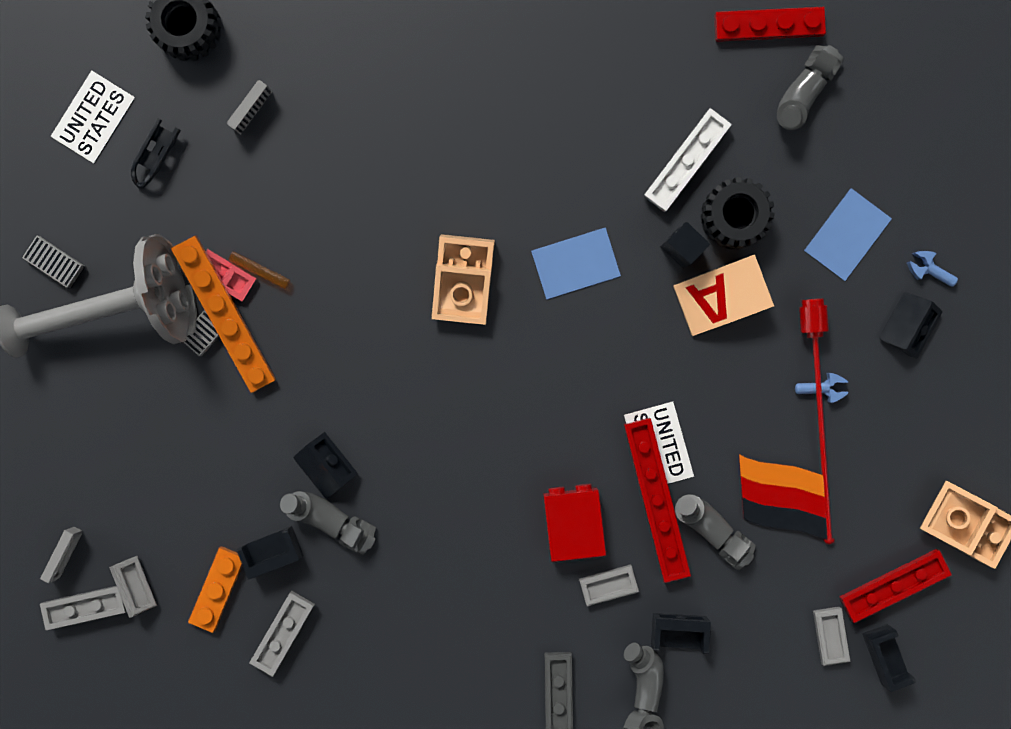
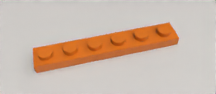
[171,235,276,393]

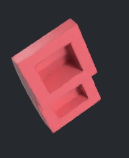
[206,248,256,301]

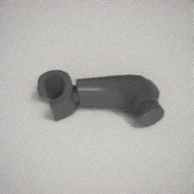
[777,45,844,130]
[280,491,376,555]
[675,494,756,570]
[623,643,664,729]

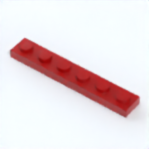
[624,417,691,583]

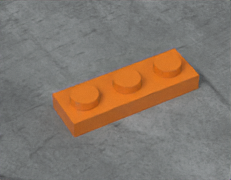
[188,546,242,633]

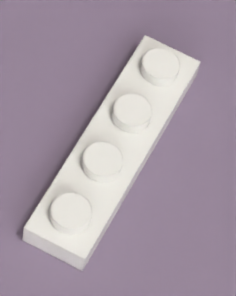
[644,108,732,212]

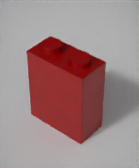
[543,484,606,562]

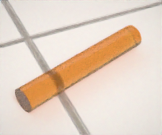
[229,251,290,289]

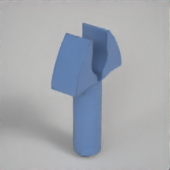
[907,251,958,287]
[795,373,848,403]

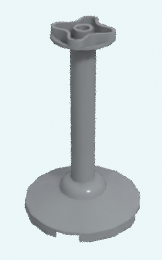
[0,234,197,358]

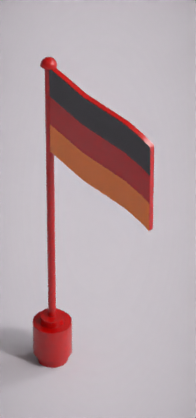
[739,298,835,544]

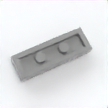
[40,586,127,630]
[250,591,315,677]

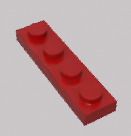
[714,7,826,42]
[839,549,952,623]

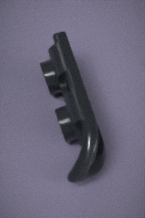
[131,118,181,189]

